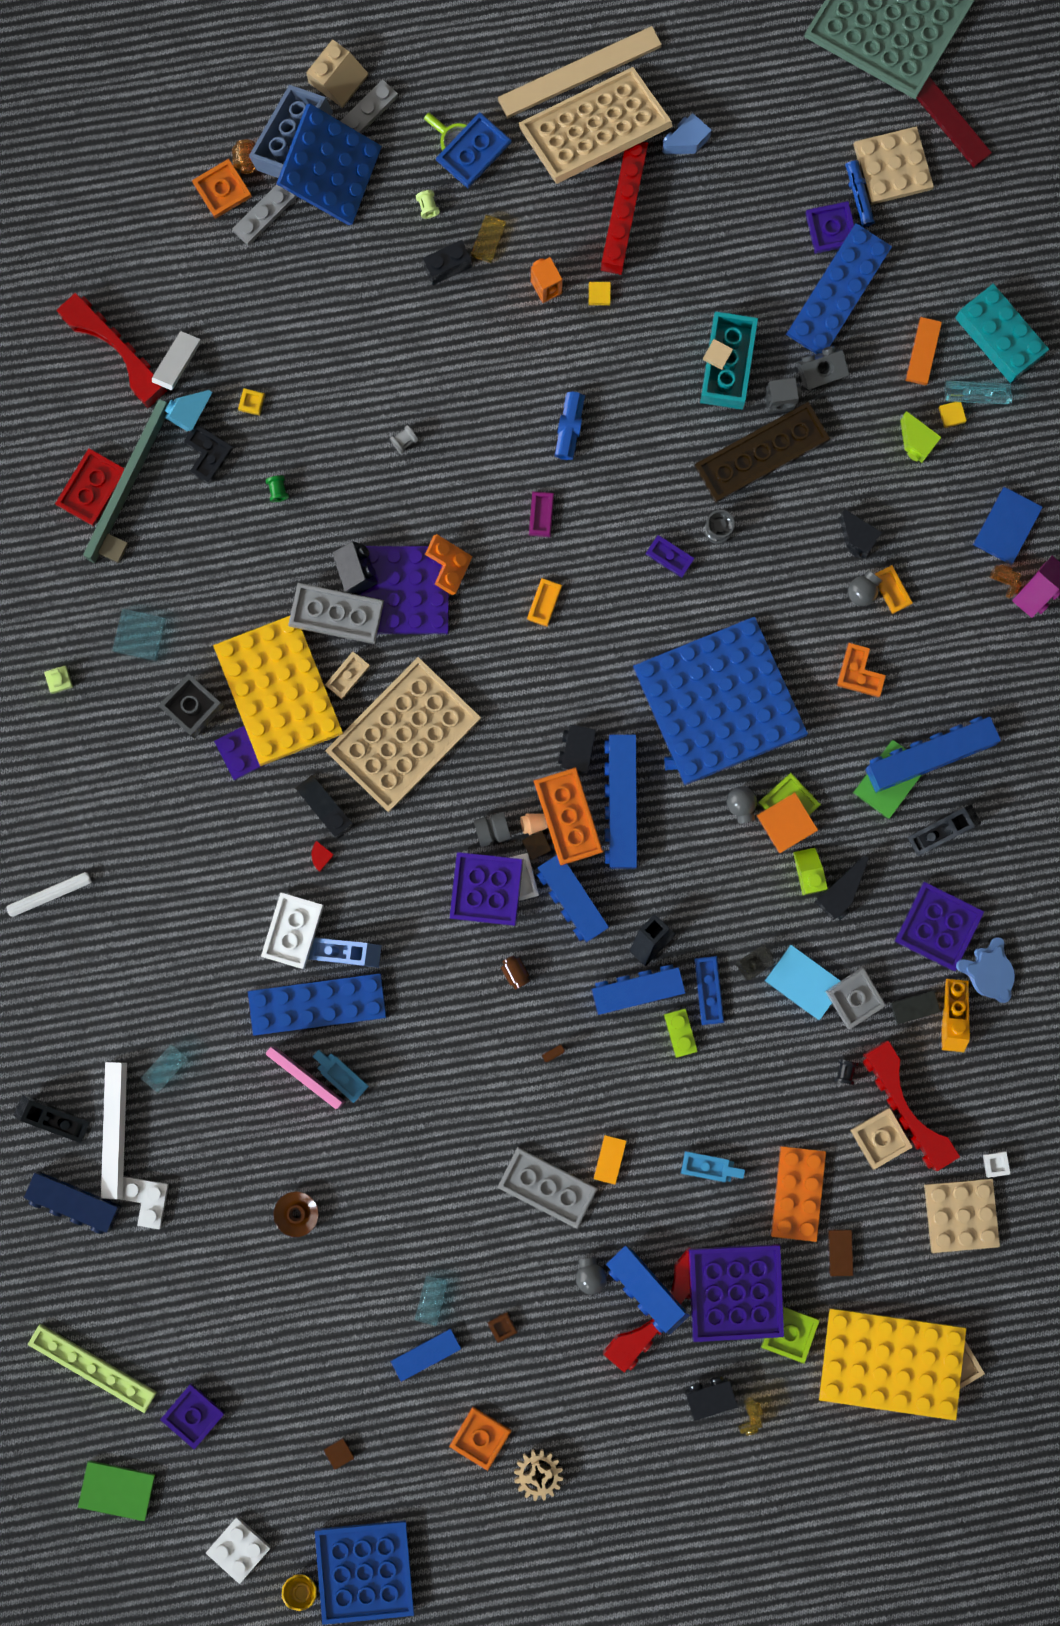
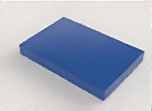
[436,112,511,189]
[973,487,1042,565]

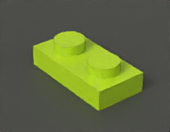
[664,1009,698,1058]

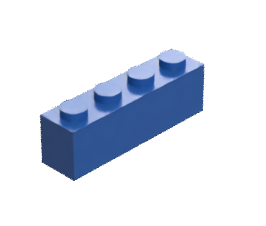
[536,855,609,943]
[591,964,685,1015]
[606,1246,690,1334]

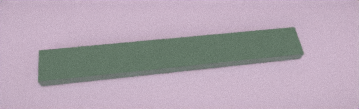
[83,399,167,563]

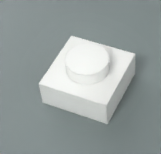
[983,1151,1010,1178]

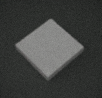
[825,967,886,1030]

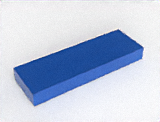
[694,956,724,1025]
[390,1328,461,1382]

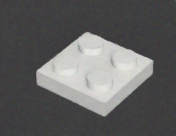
[206,1516,271,1584]

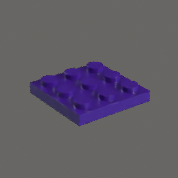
[449,852,524,926]
[894,882,984,972]

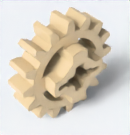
[514,1449,563,1501]

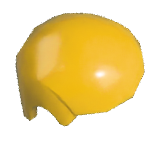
[282,1574,317,1611]

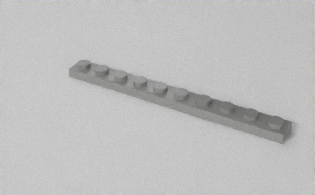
[232,79,398,246]

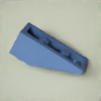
[309,938,381,968]

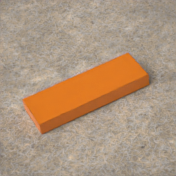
[905,317,942,385]

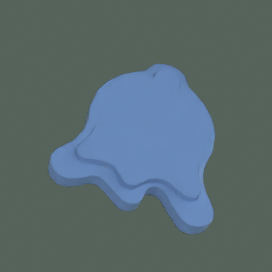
[956,938,1015,1003]

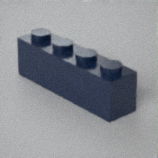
[24,1171,121,1234]

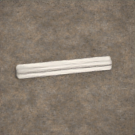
[6,872,91,917]

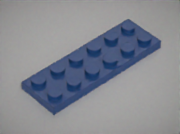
[786,223,892,355]
[248,974,387,1036]

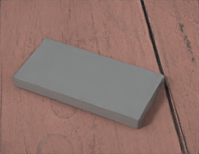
[288,583,384,644]
[497,1147,598,1229]

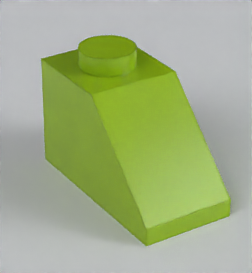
[900,411,941,463]
[793,848,828,895]

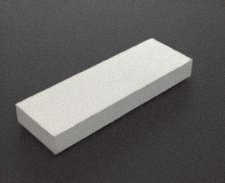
[152,331,200,390]

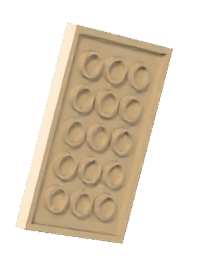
[519,67,672,184]
[325,657,481,813]

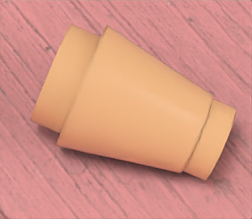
[520,813,548,835]

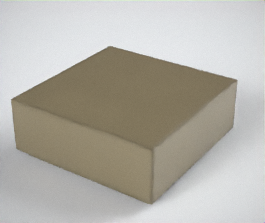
[98,534,129,563]

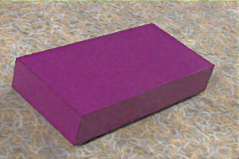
[529,491,554,538]

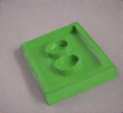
[853,740,921,819]
[78,1460,156,1521]

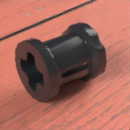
[834,1059,859,1085]

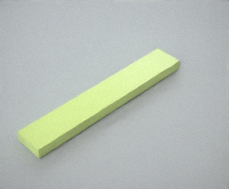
[28,1324,157,1413]

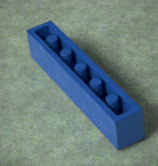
[865,716,1001,793]
[604,735,637,869]

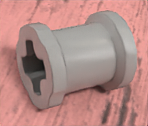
[389,425,418,454]

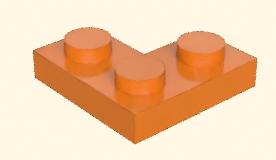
[425,534,473,595]
[836,643,886,698]

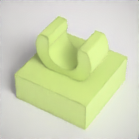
[44,666,73,694]

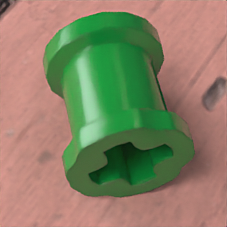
[265,475,289,503]

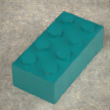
[955,284,1049,384]
[700,311,758,410]

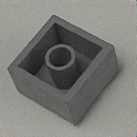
[158,673,224,739]

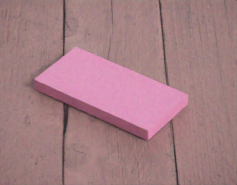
[266,1047,346,1109]

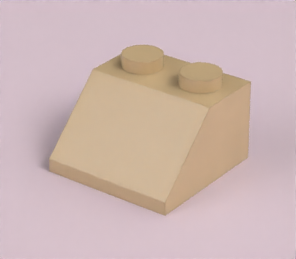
[306,39,368,108]

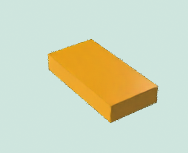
[875,565,913,614]
[527,578,562,627]
[593,1135,626,1185]

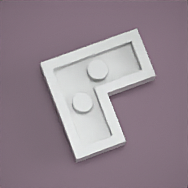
[120,1177,169,1229]

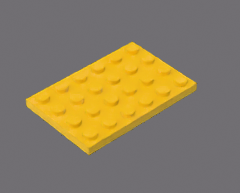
[213,616,343,766]
[819,1308,966,1420]

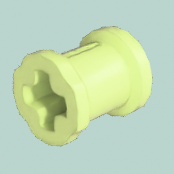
[416,190,440,219]

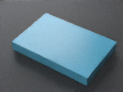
[765,945,840,1020]

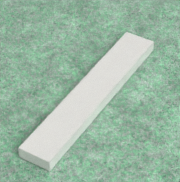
[101,1062,127,1199]

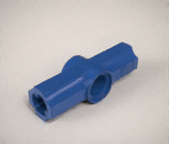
[555,391,585,460]

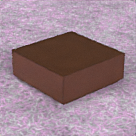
[541,1044,565,1062]
[487,1312,518,1343]
[324,1437,355,1470]

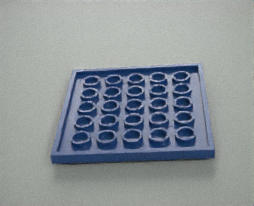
[633,617,808,786]

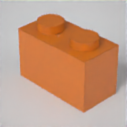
[531,257,563,303]

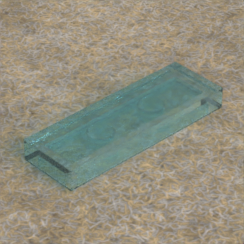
[944,380,1012,405]

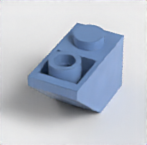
[662,113,712,155]

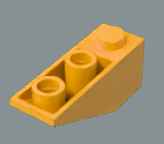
[942,979,970,1052]

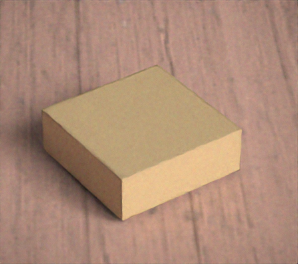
[703,339,733,370]

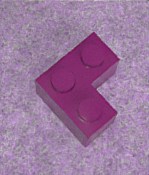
[1012,556,1060,618]

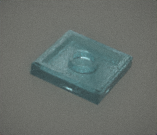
[112,609,166,661]

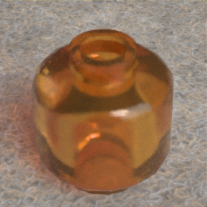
[232,139,256,174]

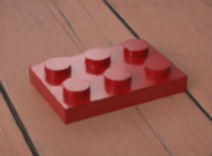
[55,448,125,527]

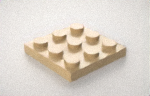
[854,126,934,205]
[924,1179,1000,1253]

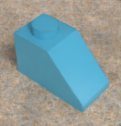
[164,390,212,431]

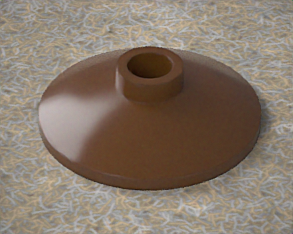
[273,1191,319,1237]

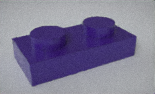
[645,535,695,578]

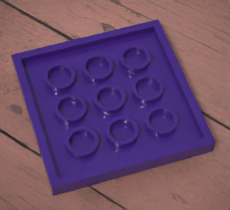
[361,546,449,634]
[689,1244,784,1342]

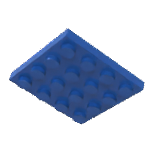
[276,104,382,225]
[315,1520,414,1625]

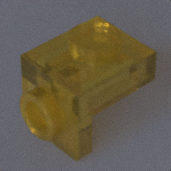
[738,1397,763,1436]

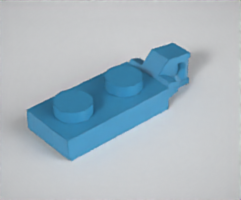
[312,1050,369,1103]
[681,1151,745,1182]

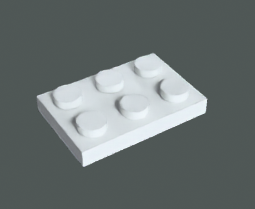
[261,893,324,970]

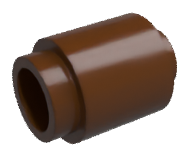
[500,955,530,990]

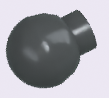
[848,570,882,606]
[726,786,757,824]
[576,1257,607,1295]

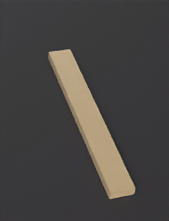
[498,26,661,119]

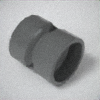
[704,510,735,544]
[473,812,511,848]

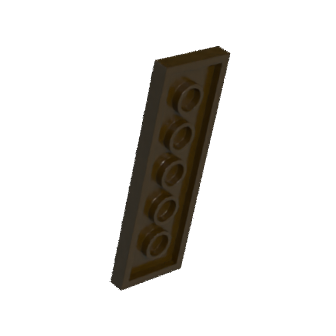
[694,402,830,503]

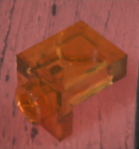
[989,565,1022,598]

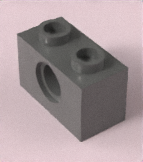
[796,346,849,390]
[765,378,801,414]

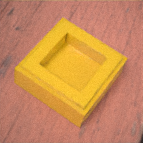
[589,282,610,305]
[238,388,265,416]
[939,401,966,428]

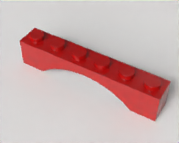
[601,142,648,275]
[56,293,167,408]
[862,1041,960,1171]
[603,1247,691,1373]

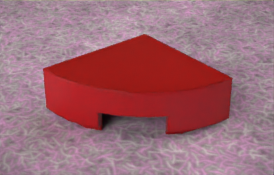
[311,841,334,872]

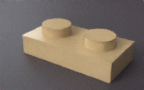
[325,652,370,700]

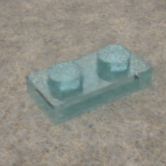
[141,1044,189,1093]
[414,1275,448,1326]

